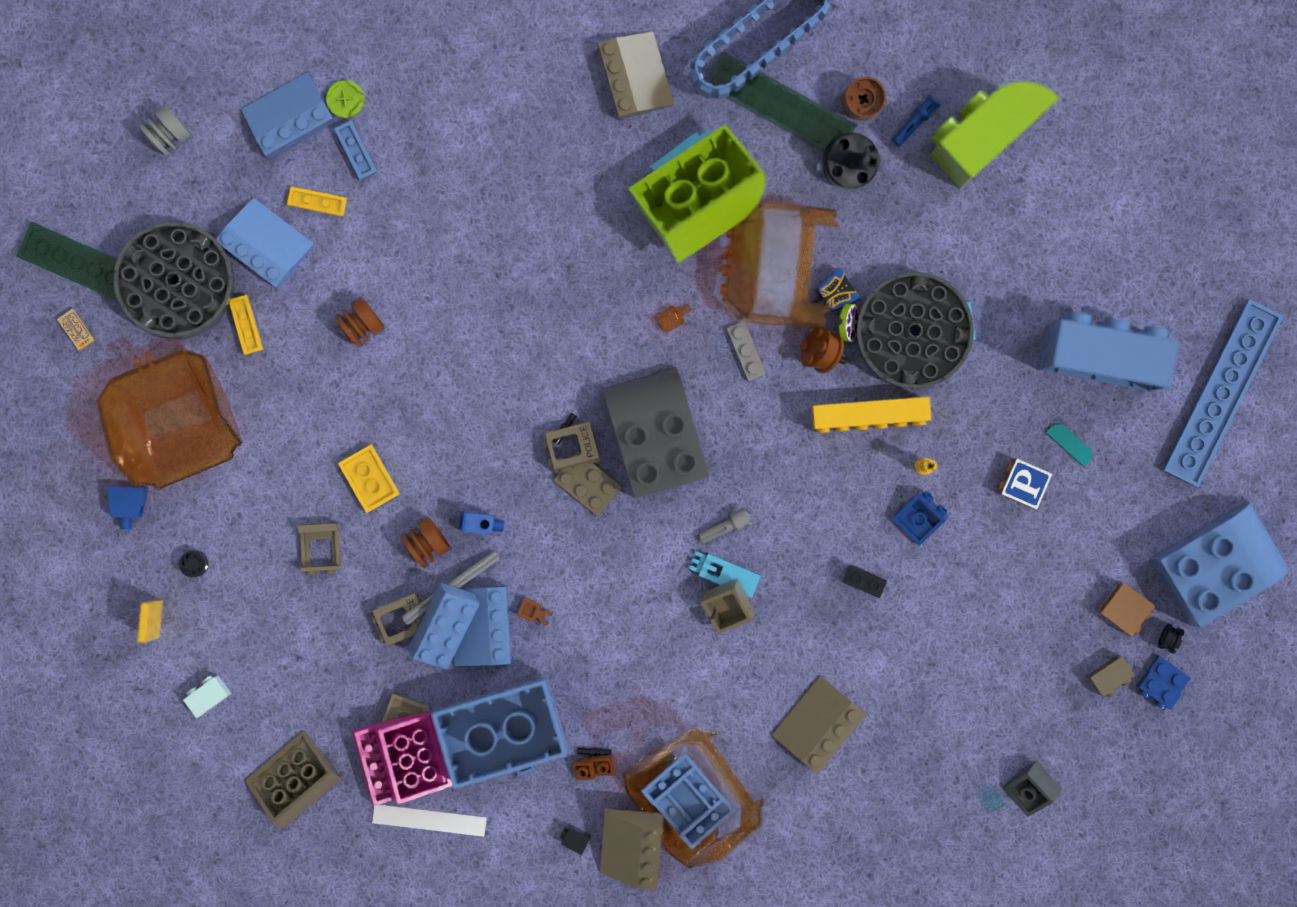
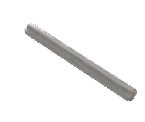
[402,551,499,625]

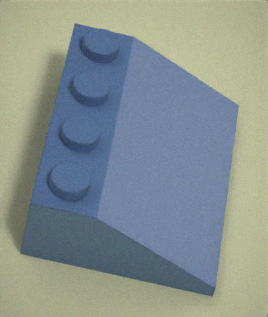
[241,72,336,159]
[216,198,315,289]
[454,586,512,666]

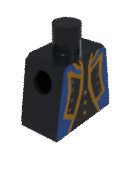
[811,268,860,312]

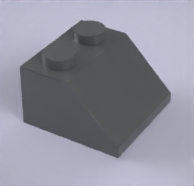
[1003,760,1062,817]

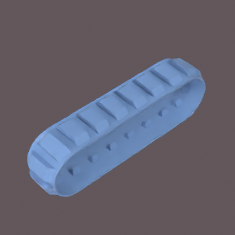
[689,0,830,100]

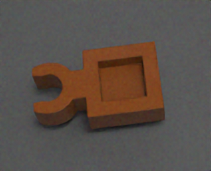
[517,597,553,625]

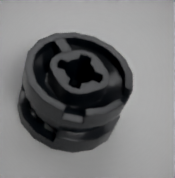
[179,550,209,578]
[1158,623,1184,654]

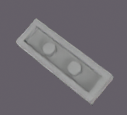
[727,321,766,382]

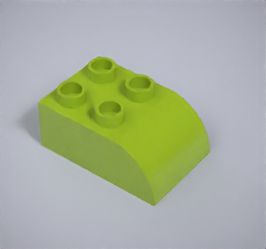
[929,82,1060,189]
[628,124,766,263]

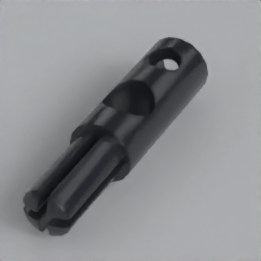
[553,413,576,445]
[577,748,612,757]

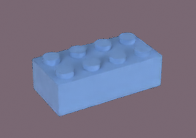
[408,583,480,669]

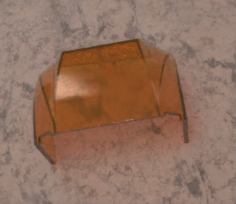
[96,349,243,489]

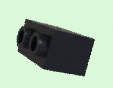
[842,565,887,598]

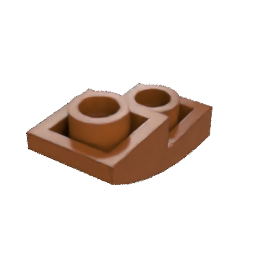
[572,755,616,780]

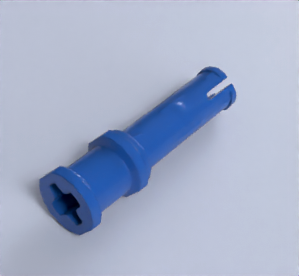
[892,94,941,147]

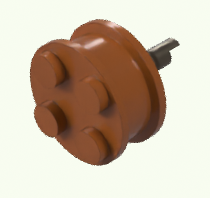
[800,327,851,373]

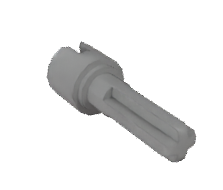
[699,508,752,543]

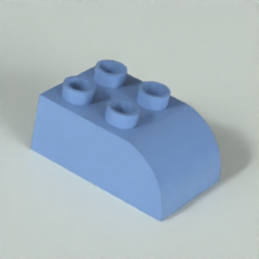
[1149,501,1289,628]

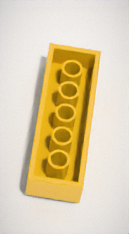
[810,397,931,433]

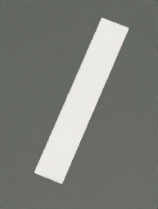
[372,805,487,837]

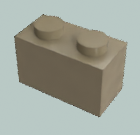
[1087,655,1135,697]

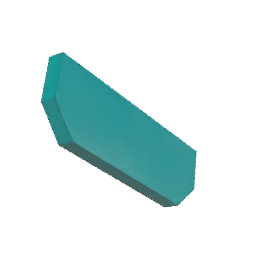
[1046,424,1092,467]

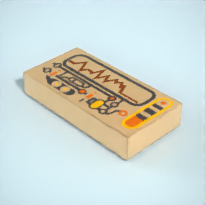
[57,309,96,351]

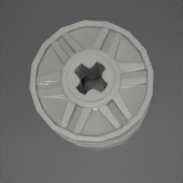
[139,104,192,157]

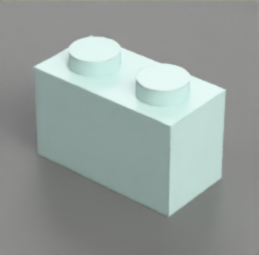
[183,676,231,719]

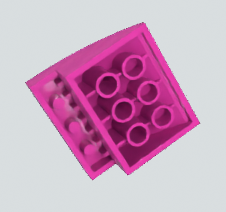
[351,712,452,806]

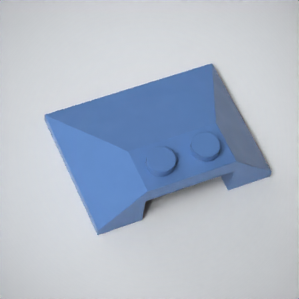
[641,753,735,850]

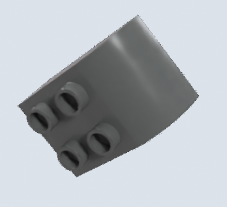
[603,367,710,498]

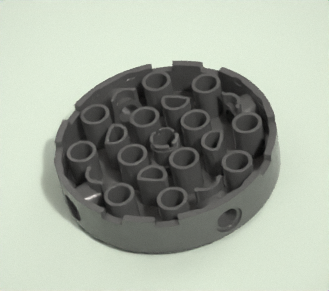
[114,222,234,340]
[856,272,974,389]

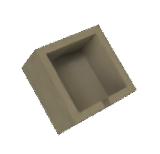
[700,579,755,634]

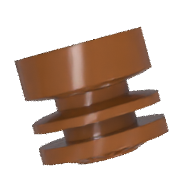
[842,77,886,121]
[335,296,385,348]
[401,517,451,568]

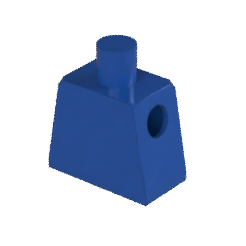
[107,486,149,529]
[459,511,504,535]

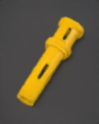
[914,458,937,475]

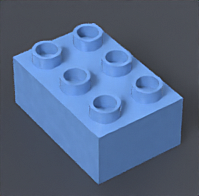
[1039,311,1179,392]
[432,676,569,789]

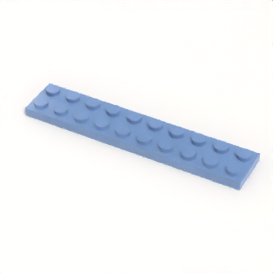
[1162,299,1284,488]

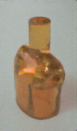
[656,304,692,334]

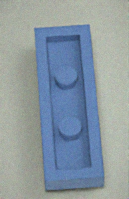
[334,120,378,181]

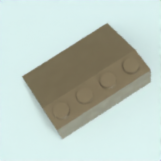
[598,32,674,121]
[772,676,867,774]
[245,731,342,829]
[600,809,663,890]

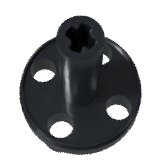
[823,133,881,189]

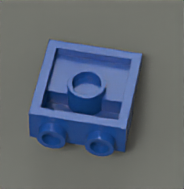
[892,490,948,546]
[1136,655,1191,710]

